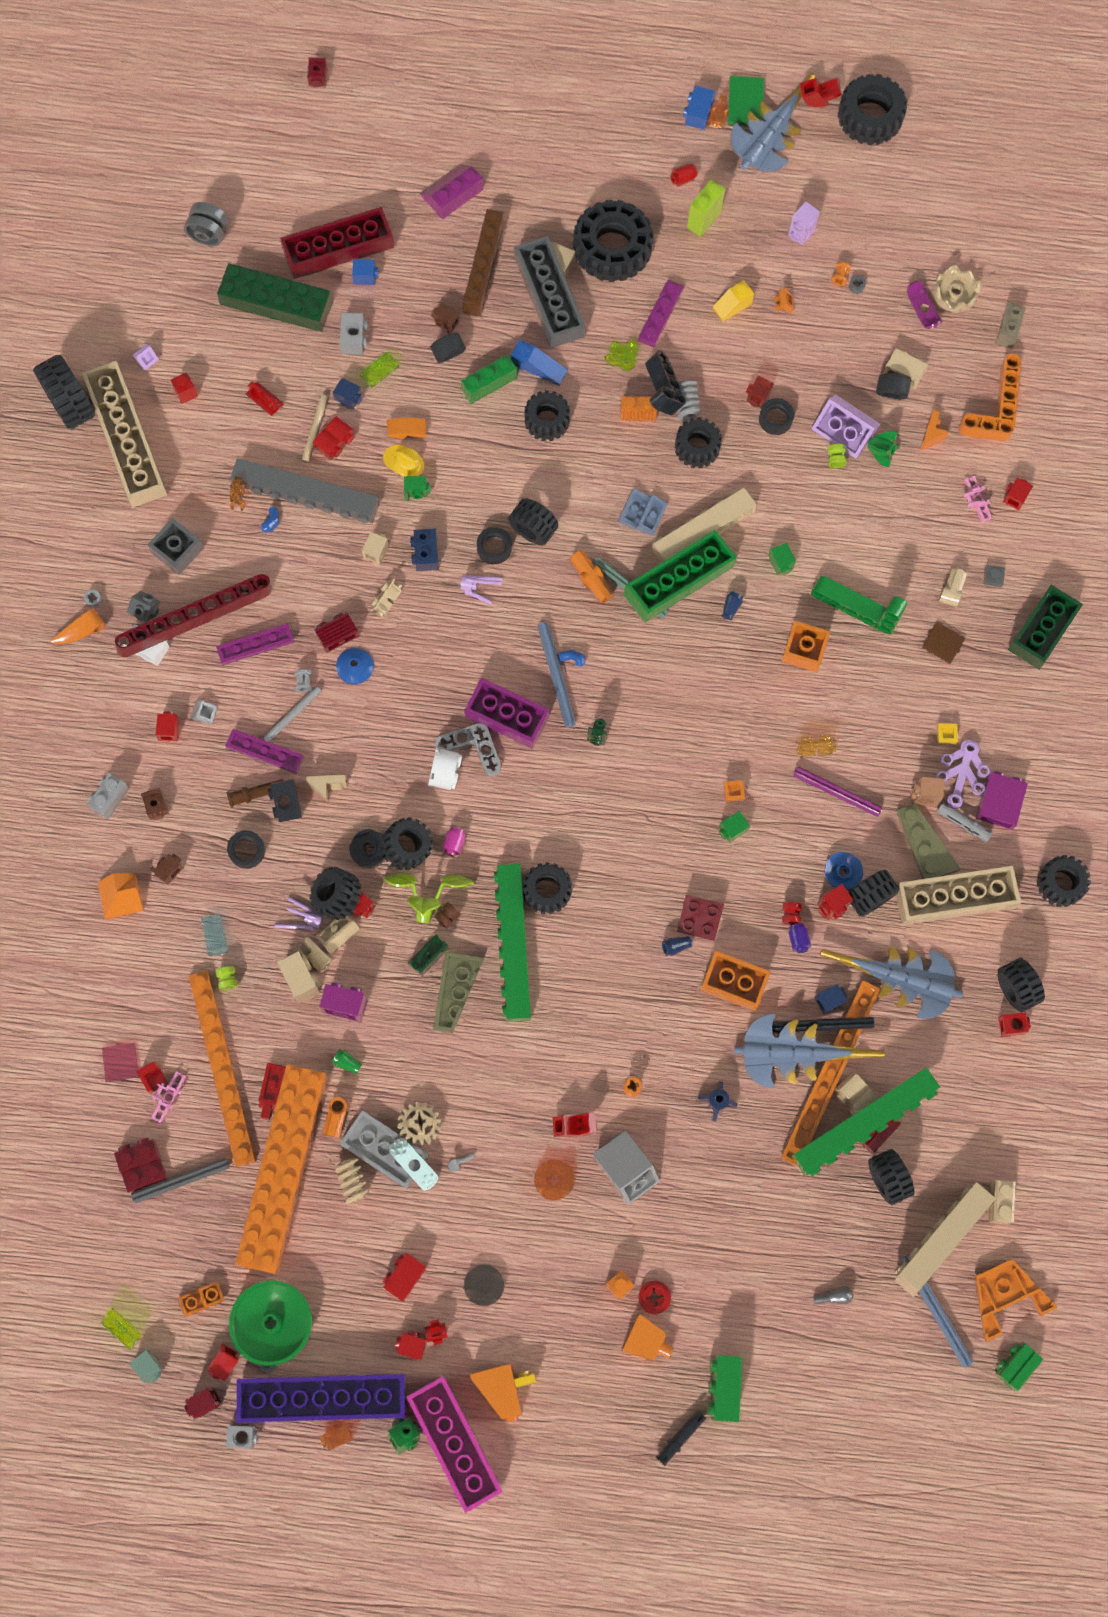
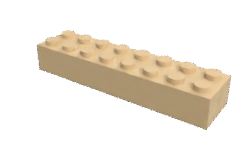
[82,361,167,508]

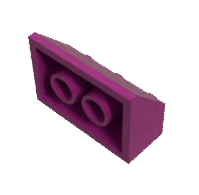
[420,164,483,220]

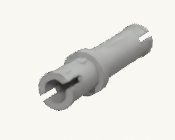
[937,802,993,843]

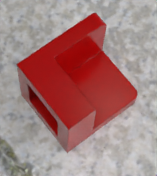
[136,1061,168,1094]

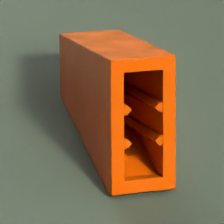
[470,1364,522,1422]

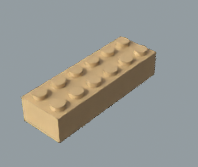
[896,866,1021,925]
[894,1182,996,1297]

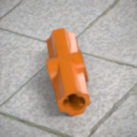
[570,550,614,604]

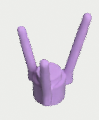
[461,575,502,604]
[274,897,323,931]

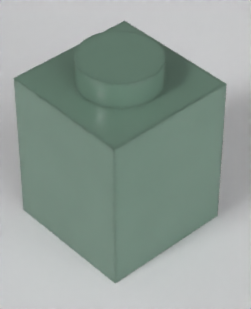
[129,1350,164,1384]

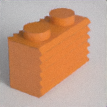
[620,396,658,422]

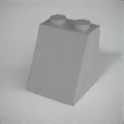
[593,1131,660,1205]

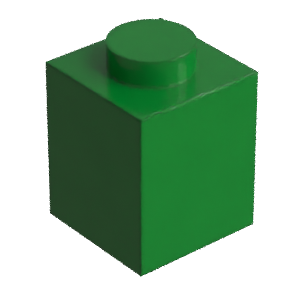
[768,543,796,575]
[719,811,750,843]

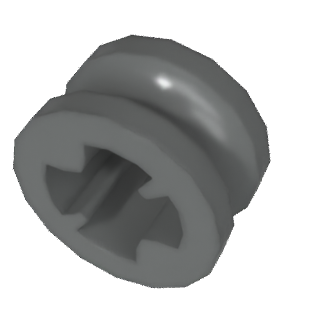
[849,275,866,294]

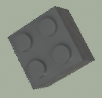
[147,518,204,575]

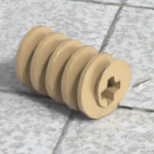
[334,1158,369,1204]

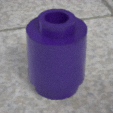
[788,923,811,954]

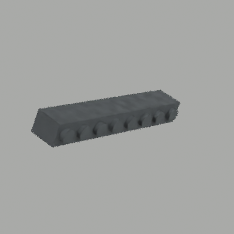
[230,458,379,523]

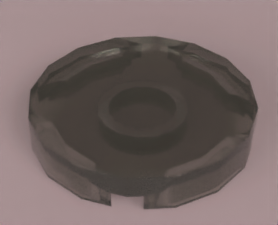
[464,1265,504,1306]

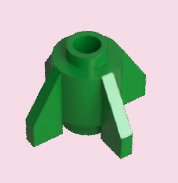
[868,430,900,468]

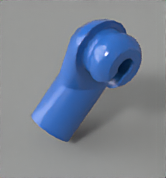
[261,507,279,533]
[558,650,585,667]

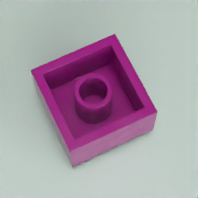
[319,982,367,1022]

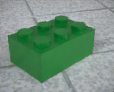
[707,1355,742,1422]

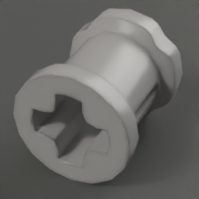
[294,669,312,693]

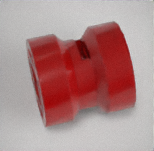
[782,902,802,925]

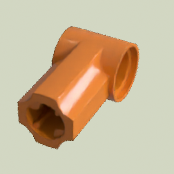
[323,1097,348,1138]

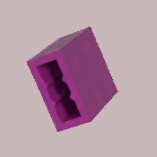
[975,771,1028,830]

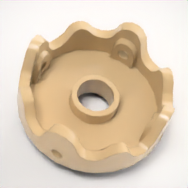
[933,265,981,313]

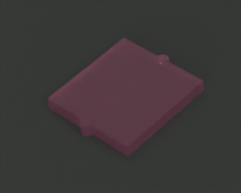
[102,1043,139,1083]

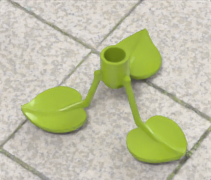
[383,873,475,923]

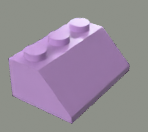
[811,395,881,459]

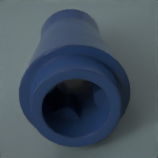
[722,591,743,620]
[662,936,692,957]

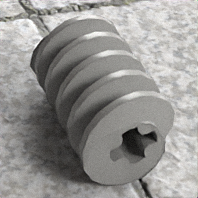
[677,380,701,421]

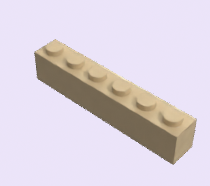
[652,488,757,563]

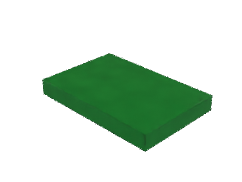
[727,76,764,126]

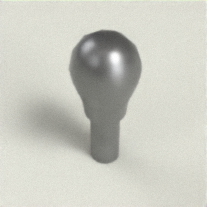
[813,1286,853,1304]

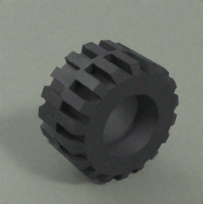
[524,390,570,442]
[675,417,722,469]
[508,498,559,546]
[380,817,433,870]
[1037,855,1091,907]
[523,862,572,915]
[309,866,362,920]
[849,869,900,916]
[997,958,1045,1012]
[868,1149,915,1205]

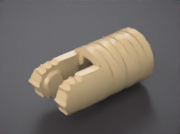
[297,937,333,973]

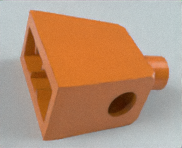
[621,1314,674,1361]

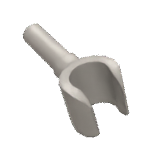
[448,1153,475,1172]

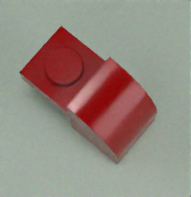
[800,77,842,108]
[552,1113,597,1137]

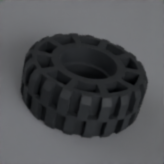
[573,200,653,282]

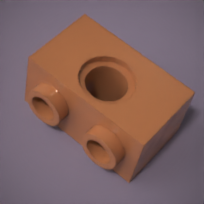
[910,776,945,808]

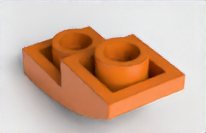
[386,417,426,439]
[178,1281,225,1318]

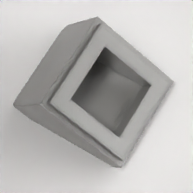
[190,700,217,724]

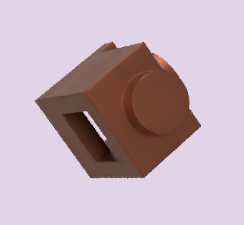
[431,303,460,334]
[141,788,169,820]
[150,853,183,885]

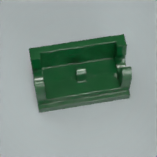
[408,934,449,976]

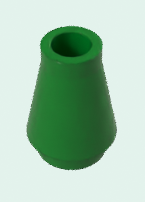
[331,1049,362,1074]

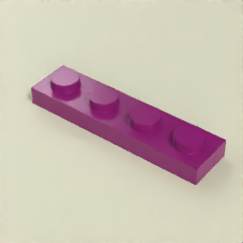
[638,280,684,348]
[216,623,294,666]
[225,729,304,774]

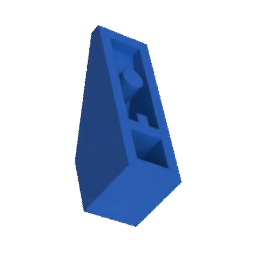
[511,340,568,386]

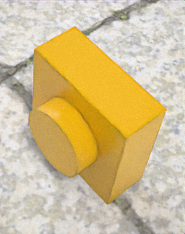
[937,723,958,744]
[514,1371,536,1388]

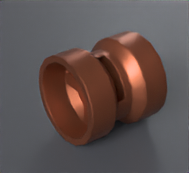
[434,902,461,929]

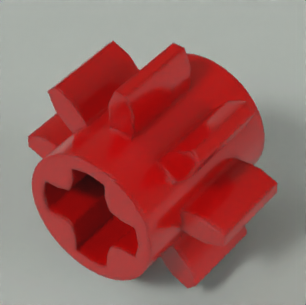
[425,1319,448,1346]

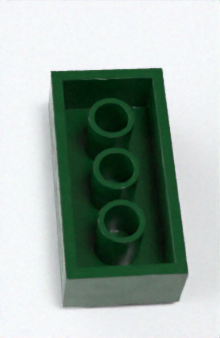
[1008,585,1083,670]

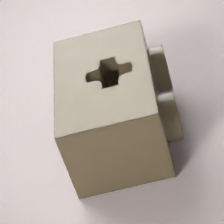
[995,303,1026,349]

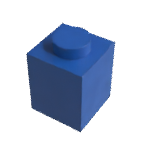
[352,259,379,285]

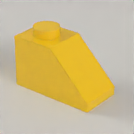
[713,280,754,322]

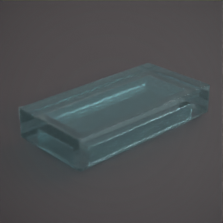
[201,914,228,957]

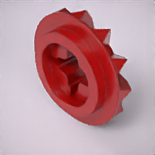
[638,1281,671,1314]

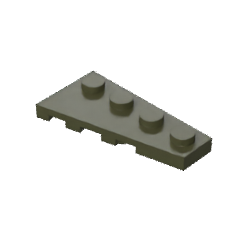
[896,804,960,879]
[433,952,484,1033]

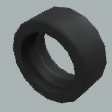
[759,398,794,435]
[477,527,512,565]
[227,830,265,869]

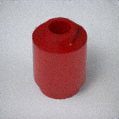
[670,163,697,187]

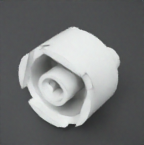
[428,748,462,790]

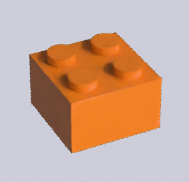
[781,621,830,673]

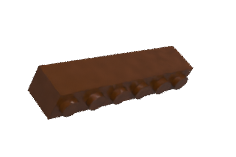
[463,209,504,316]

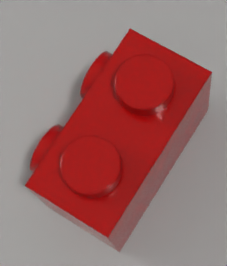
[817,884,853,920]

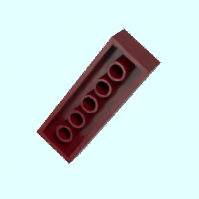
[280,206,394,279]

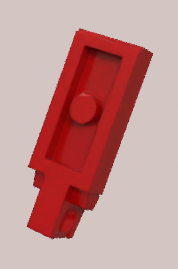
[258,1063,286,1121]

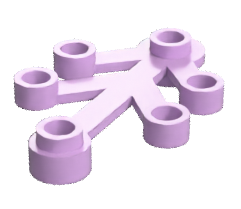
[935,740,990,810]

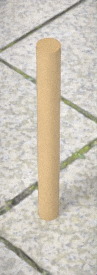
[302,394,328,463]

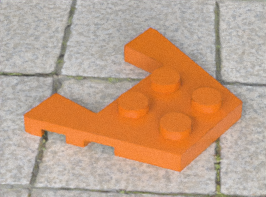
[974,1259,1058,1342]

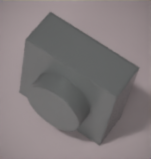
[983,565,1005,587]

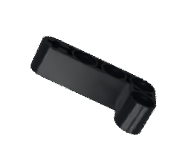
[645,350,686,416]

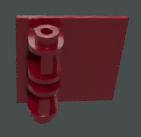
[677,895,724,941]

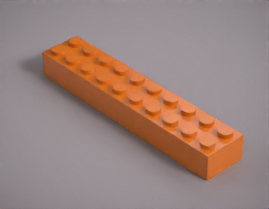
[235,1064,328,1275]

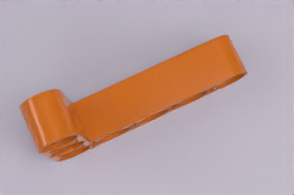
[959,354,1021,441]

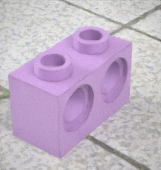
[788,202,820,245]

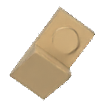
[307,775,347,802]

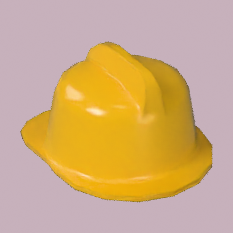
[383,445,424,477]

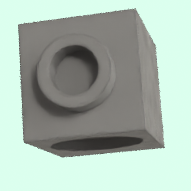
[226,1425,258,1449]

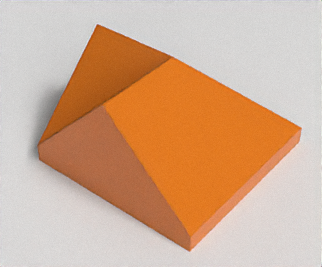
[98,873,144,920]

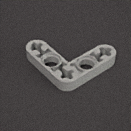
[435,723,501,776]

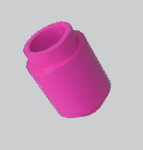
[442,827,466,857]

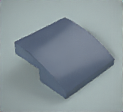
[618,488,668,535]

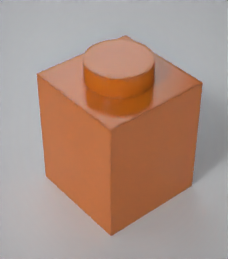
[605,1270,635,1300]

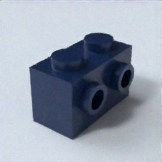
[410,528,439,571]

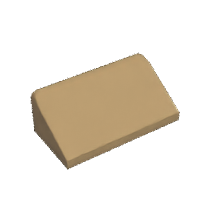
[315,915,359,954]

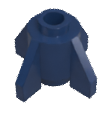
[697,1081,738,1122]

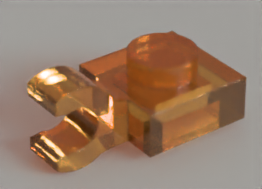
[707,95,728,129]
[230,476,246,511]

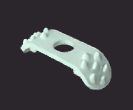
[389,1138,438,1191]

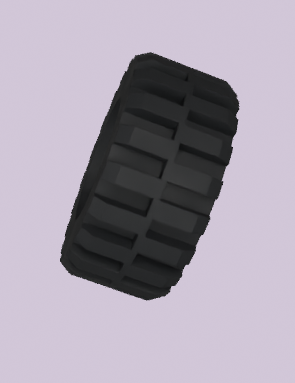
[838,74,907,145]
[33,355,95,429]

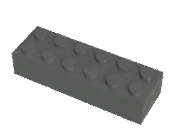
[514,236,585,348]

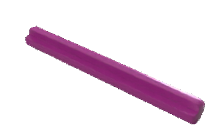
[793,767,882,817]

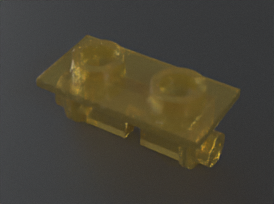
[796,735,837,757]

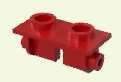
[245,381,284,417]

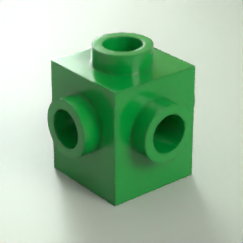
[387,1417,421,1455]

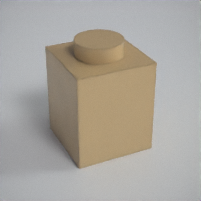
[362,532,389,565]

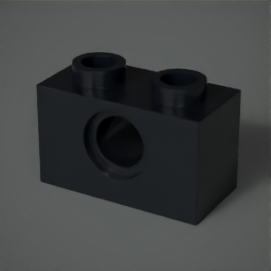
[268,778,302,823]

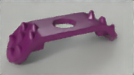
[907,281,942,329]

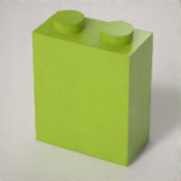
[687,180,725,237]

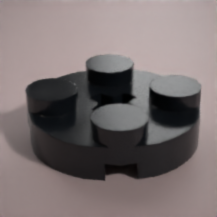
[349,829,387,868]

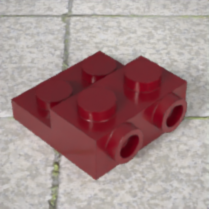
[114,1137,167,1193]

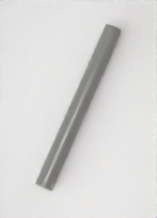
[262,686,321,742]

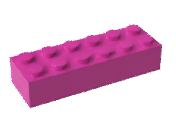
[407,1376,503,1513]

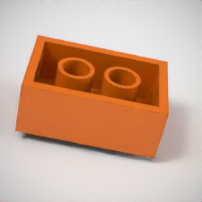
[700,950,771,1012]

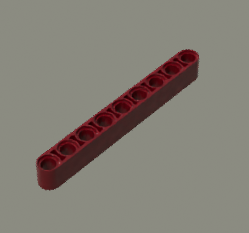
[115,574,271,657]

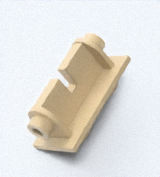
[369,579,402,617]

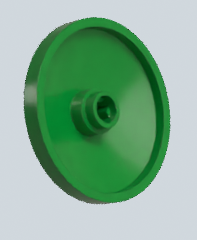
[229,1280,312,1366]

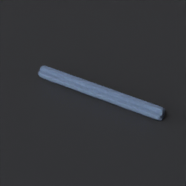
[538,622,576,728]
[901,1254,973,1367]

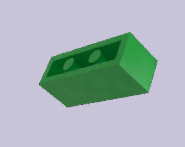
[461,355,517,404]

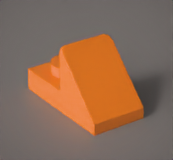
[920,410,949,450]

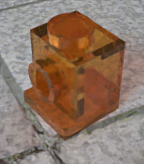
[320,1420,354,1450]

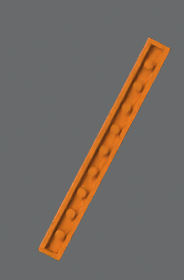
[188,970,256,1167]
[780,981,880,1167]

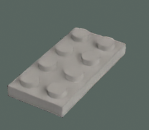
[340,1110,429,1189]

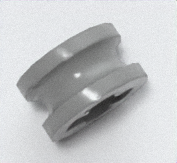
[84,589,102,608]

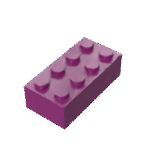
[464,678,550,749]

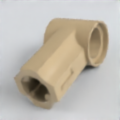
[939,568,967,607]

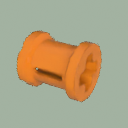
[831,262,851,286]
[623,1077,642,1097]

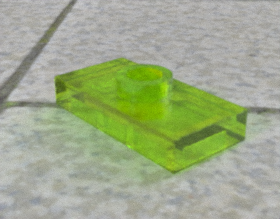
[360,352,399,388]
[101,1307,142,1351]

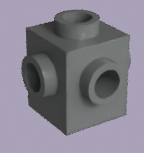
[127,591,160,622]

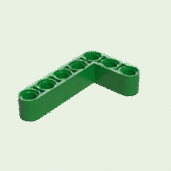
[811,576,907,635]

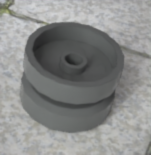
[184,202,229,247]

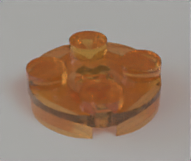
[534,1160,574,1201]

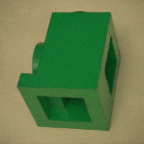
[404,476,430,501]

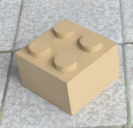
[277,951,321,1003]

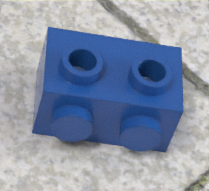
[683,86,715,130]

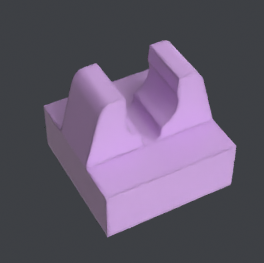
[133,344,159,371]

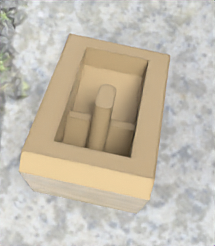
[551,242,575,279]

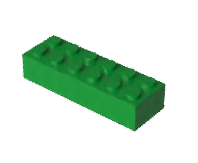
[623,530,737,623]

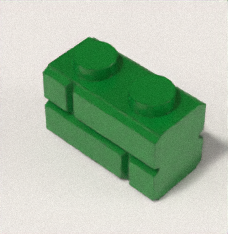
[995,1342,1044,1392]

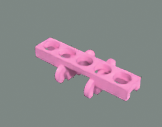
[963,476,992,522]
[151,1071,186,1123]

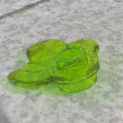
[604,339,638,371]

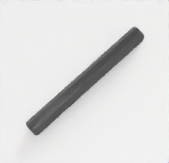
[131,1158,229,1203]

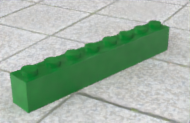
[494,864,531,1022]
[792,1067,941,1177]

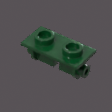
[587,719,607,746]

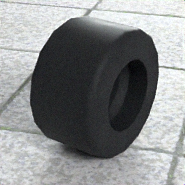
[430,333,466,363]
[876,374,911,400]

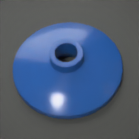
[336,648,374,684]
[824,852,863,890]

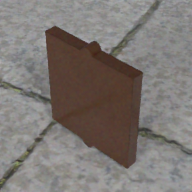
[922,622,966,664]

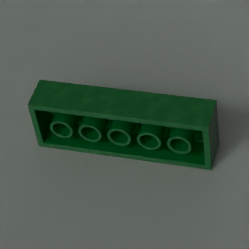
[217,263,333,332]

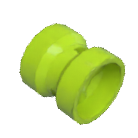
[827,444,847,468]
[215,966,239,991]

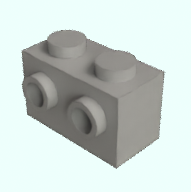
[87,773,130,820]

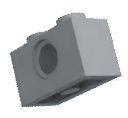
[340,313,368,355]

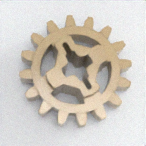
[397,1102,441,1146]

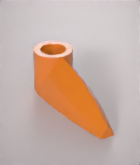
[51,609,106,645]

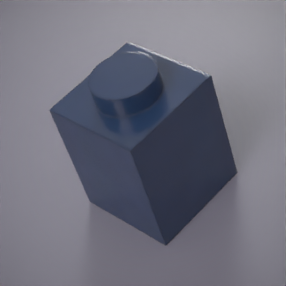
[333,378,363,409]
[814,984,847,1015]

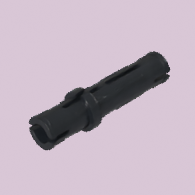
[655,1410,707,1466]

